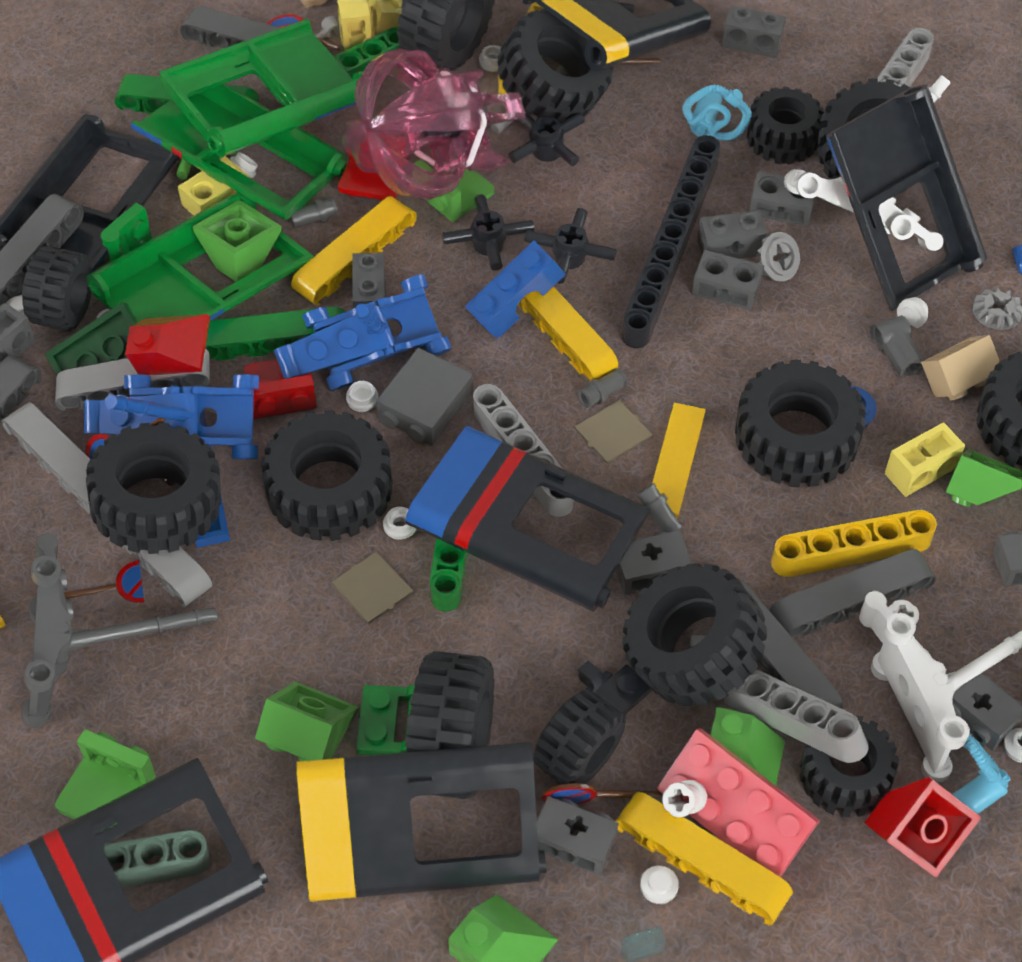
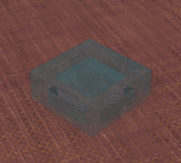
[621,926,666,962]

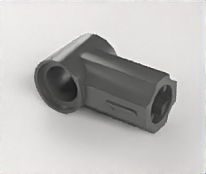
[870,315,925,377]

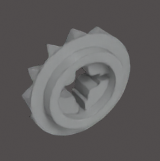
[757,232,800,282]
[973,287,1022,330]

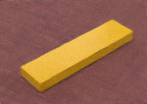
[652,402,706,519]

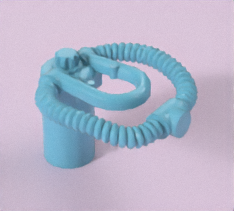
[682,84,752,141]
[952,734,1011,814]

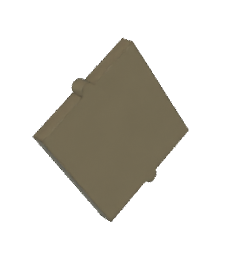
[574,400,653,464]
[331,551,413,624]

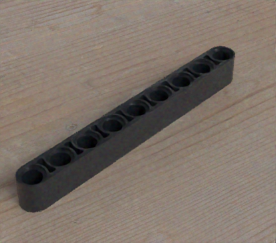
[622,135,720,348]

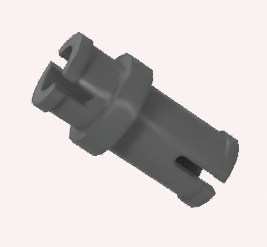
[291,197,339,229]
[577,368,628,408]
[637,483,682,533]

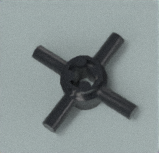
[508,110,585,166]
[442,194,535,271]
[524,208,617,284]

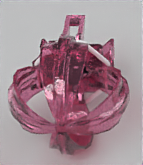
[341,49,526,200]

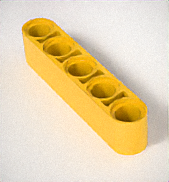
[291,196,417,306]
[517,286,619,380]
[771,510,937,577]
[615,792,793,925]

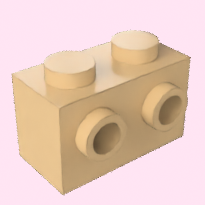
[921,335,1000,400]

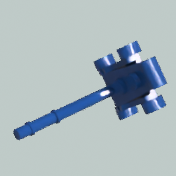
[274,274,452,391]
[84,374,259,460]

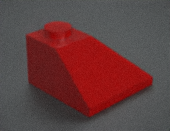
[125,314,210,375]
[864,777,981,878]

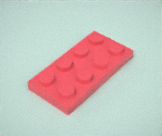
[656,728,820,877]

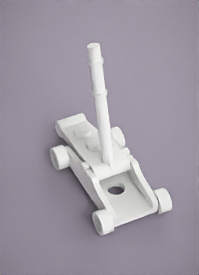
[784,75,950,251]
[859,591,1022,783]

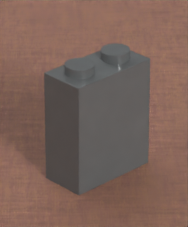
[376,348,474,445]

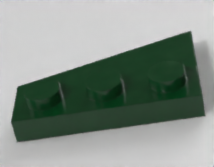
[45,302,138,376]

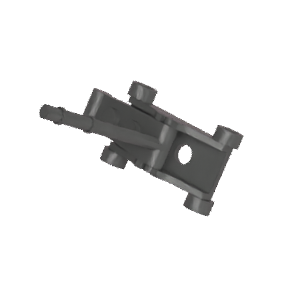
[21,533,218,729]

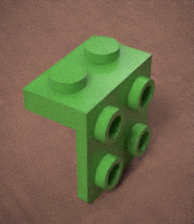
[411,159,495,223]
[55,729,156,832]

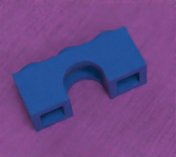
[465,240,566,338]

